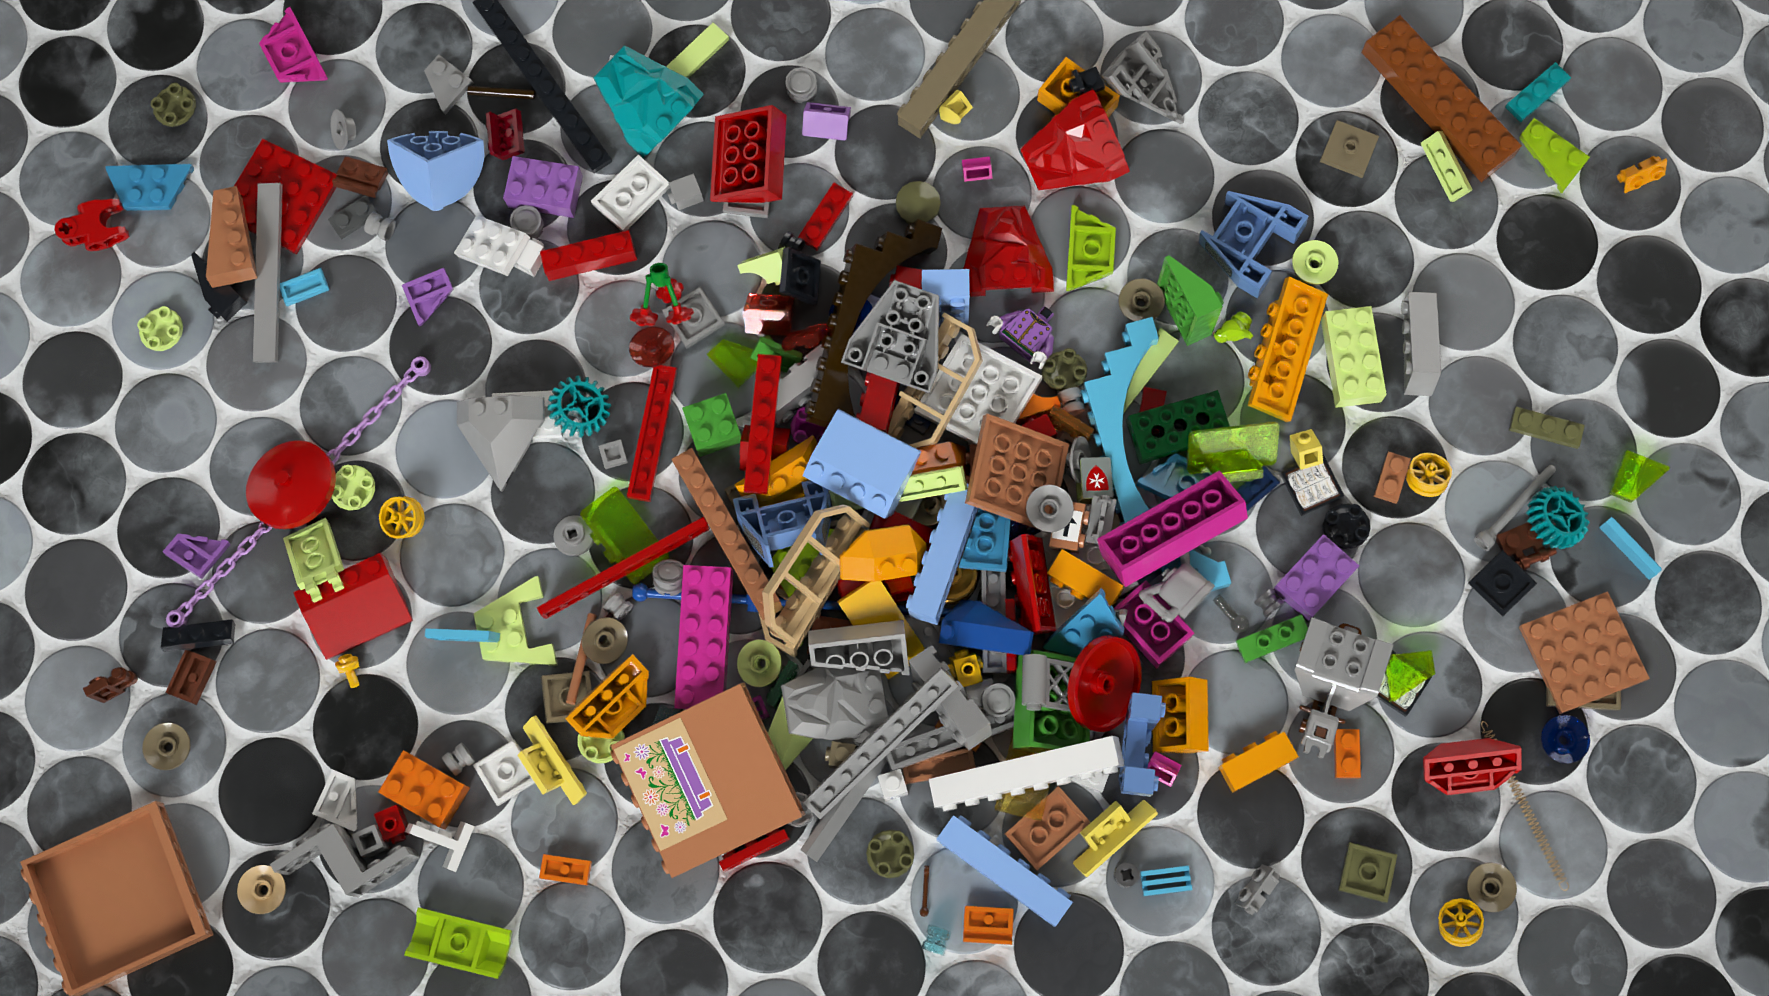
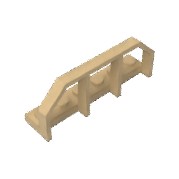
[888,312,983,448]
[762,504,871,644]
[759,520,865,658]

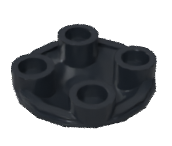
[1323,504,1371,549]

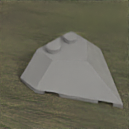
[1102,31,1184,124]
[457,396,545,492]

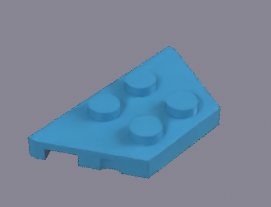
[106,164,194,211]
[1136,454,1216,500]
[1043,588,1124,657]

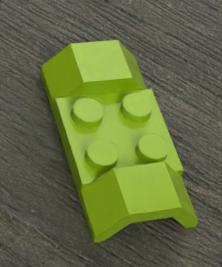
[404,907,512,979]

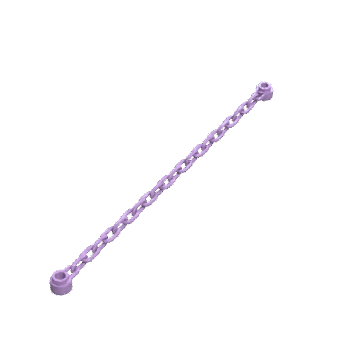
[166,356,431,628]

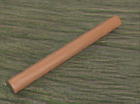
[566,613,597,705]

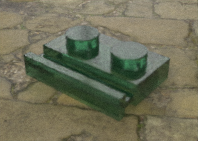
[766,660,800,711]

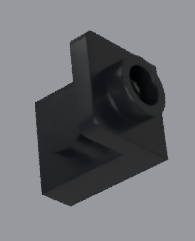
[1069,67,1105,96]

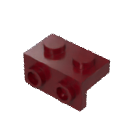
[486,109,525,160]

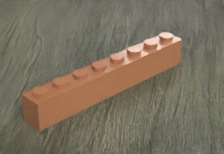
[672,448,783,620]

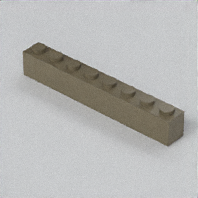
[897,0,1021,139]

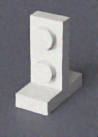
[405,821,474,872]

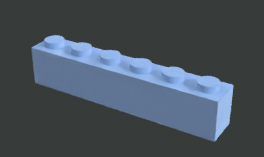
[906,484,978,625]
[936,815,1073,927]

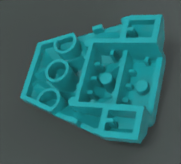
[593,45,704,158]

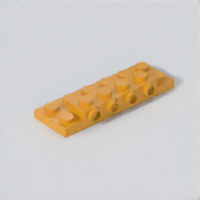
[1247,276,1328,422]

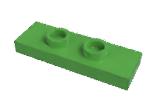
[1236,614,1308,663]

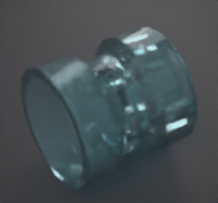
[921,925,951,956]

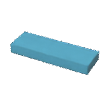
[1599,517,1662,580]
[425,628,500,643]

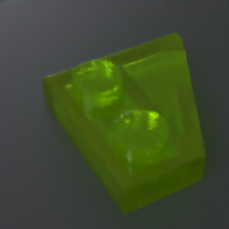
[1385,650,1436,702]

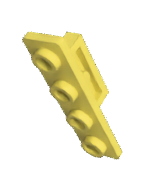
[517,715,587,805]
[1073,800,1158,877]

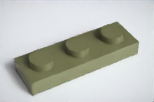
[1509,407,1585,449]

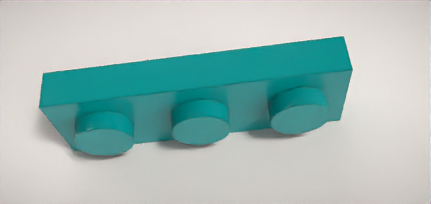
[1505,62,1571,123]

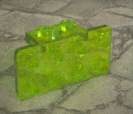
[1187,421,1280,483]
[580,487,669,584]

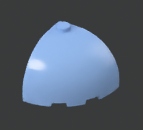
[387,131,484,211]

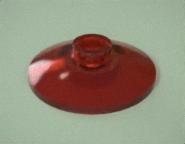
[629,327,675,367]

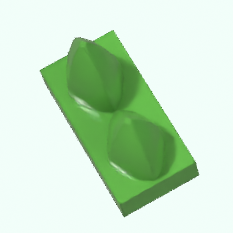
[750,335,802,373]

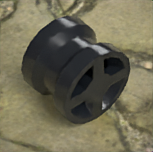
[778,231,805,252]

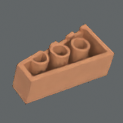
[206,186,258,288]

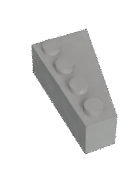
[1401,292,1441,396]
[775,344,824,425]
[908,645,992,750]

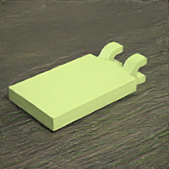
[283,518,344,603]

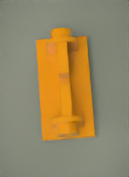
[1617,156,1667,193]

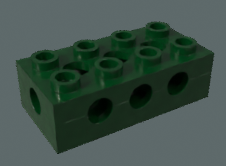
[1126,390,1232,465]

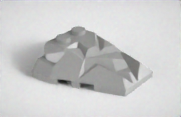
[781,667,888,747]

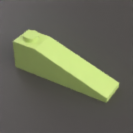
[768,696,813,770]

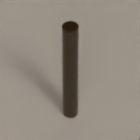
[467,86,535,99]

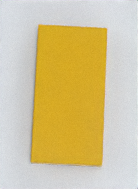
[837,581,925,680]

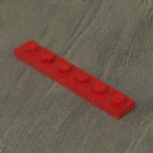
[744,354,782,494]
[627,364,678,502]

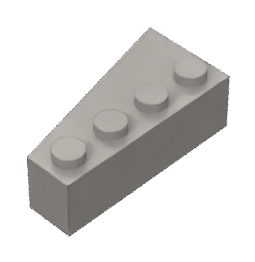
[808,620,910,676]

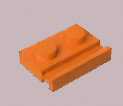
[963,906,1014,945]

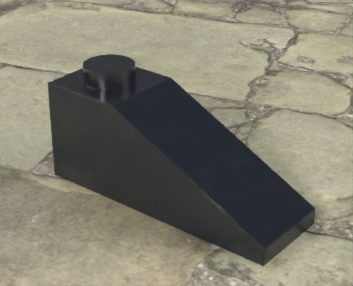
[191,252,247,322]

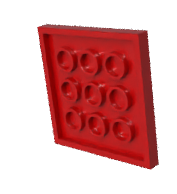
[234,138,337,254]

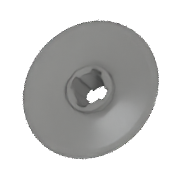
[330,109,356,150]
[553,515,595,556]

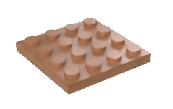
[965,413,1069,533]
[1519,591,1650,714]

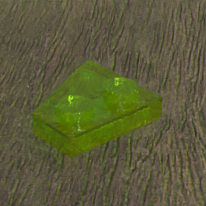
[707,339,757,388]
[1609,450,1670,503]

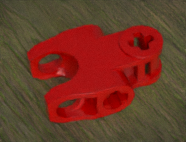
[54,199,130,251]

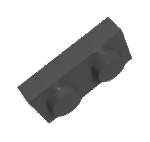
[328,195,378,240]

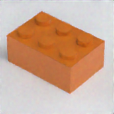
[378,750,470,830]

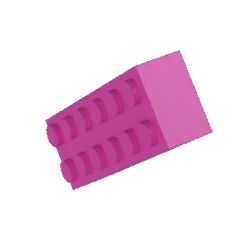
[1097,470,1248,587]
[674,565,734,709]

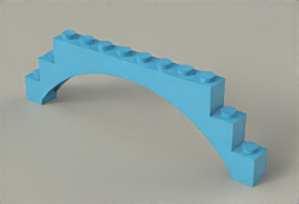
[1081,317,1231,591]

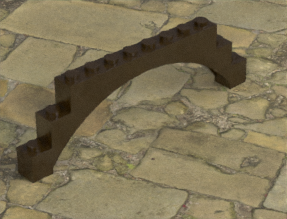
[805,219,942,428]

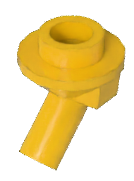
[335,654,359,688]

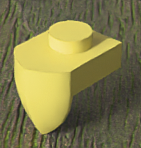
[939,90,973,124]

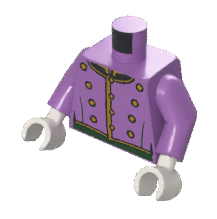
[986,306,1054,369]

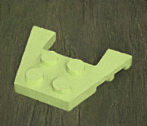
[474,576,558,666]

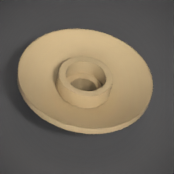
[237,865,286,914]

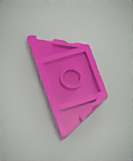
[259,7,328,83]

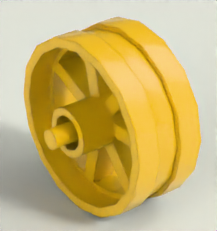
[1406,453,1452,497]
[379,496,425,539]
[1438,898,1484,947]

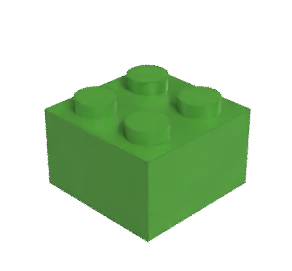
[682,393,741,457]

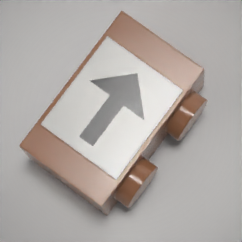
[1049,502,1090,554]

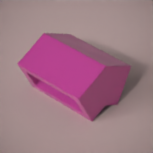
[962,157,993,182]
[1146,751,1182,787]

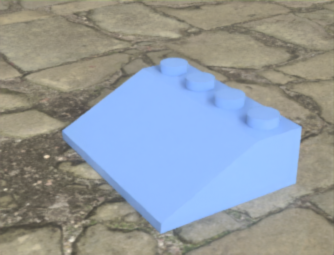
[803,409,921,519]

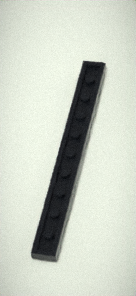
[472,0,612,174]

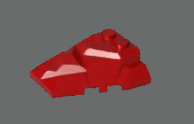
[1020,89,1130,190]
[963,205,1054,297]

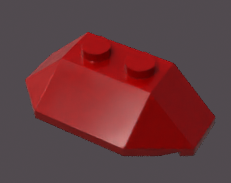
[1423,738,1522,795]

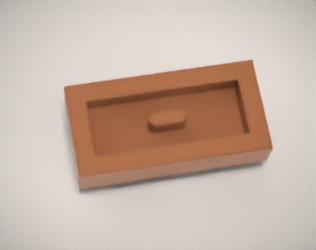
[1373,451,1411,504]

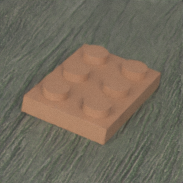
[1004,786,1091,871]

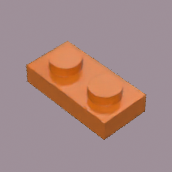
[1334,729,1361,778]
[539,854,592,886]

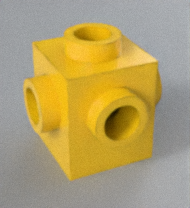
[947,649,983,687]

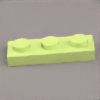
[1421,131,1473,202]

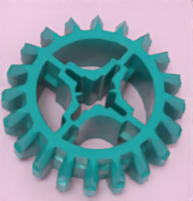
[548,375,611,438]
[1526,486,1590,550]

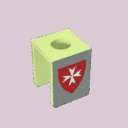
[1076,457,1113,504]

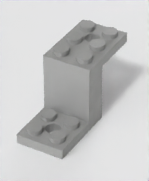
[270,823,420,898]

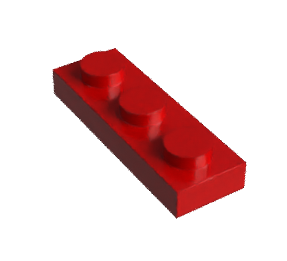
[798,183,853,251]
[719,828,790,872]

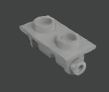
[1085,495,1116,544]
[1234,864,1280,916]

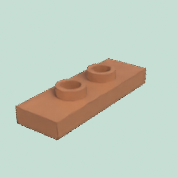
[902,748,976,785]

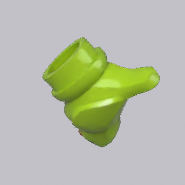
[1213,311,1253,343]

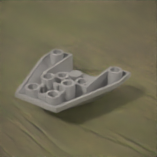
[841,280,939,394]

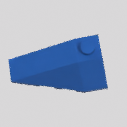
[939,599,1034,655]

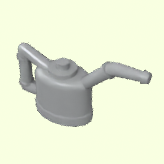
[1139,552,1215,622]

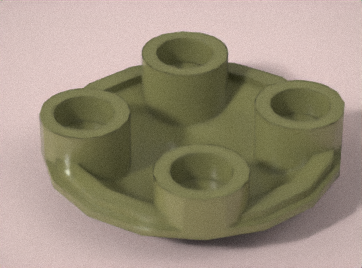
[151,83,196,127]
[896,181,941,224]
[1042,348,1088,391]
[866,830,914,878]

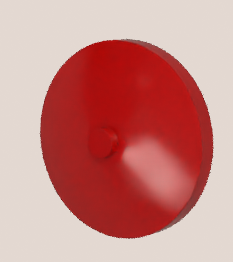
[246,440,336,529]
[1067,635,1142,732]

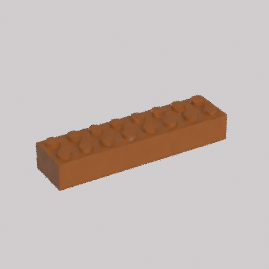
[1361,15,1522,183]

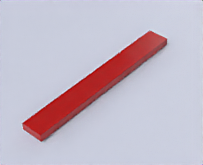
[536,517,710,619]

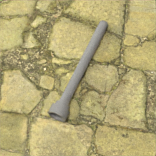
[1474,465,1556,551]

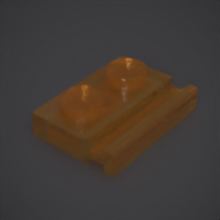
[1049,404,1094,443]

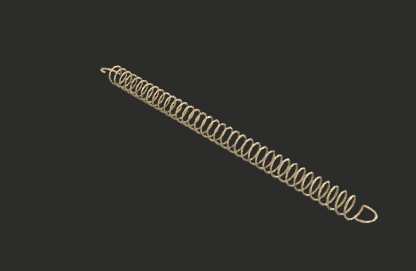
[1481,721,1569,891]

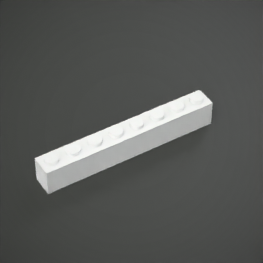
[929,736,1125,812]

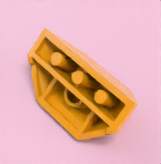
[734,435,818,508]
[839,525,927,582]
[565,654,649,739]

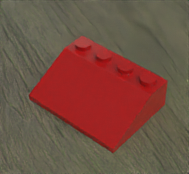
[710,105,787,203]
[1008,534,1057,635]
[293,553,413,660]

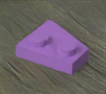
[402,268,454,326]
[163,534,230,579]

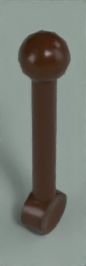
[919,865,929,917]

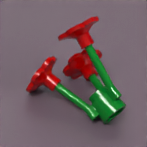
[629,263,694,326]

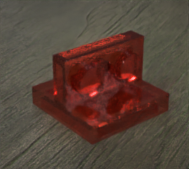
[743,294,794,336]

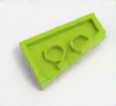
[1519,118,1590,194]

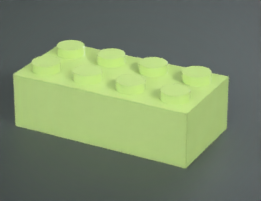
[1321,306,1387,408]

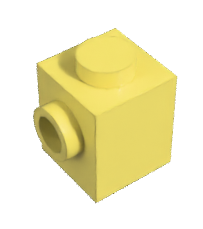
[1290,429,1323,470]

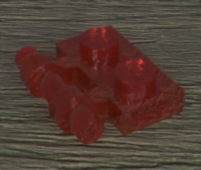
[782,323,829,351]

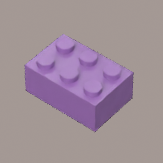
[503,156,583,218]
[1274,534,1359,622]

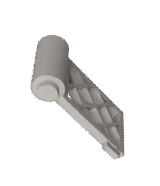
[1022,654,1074,712]

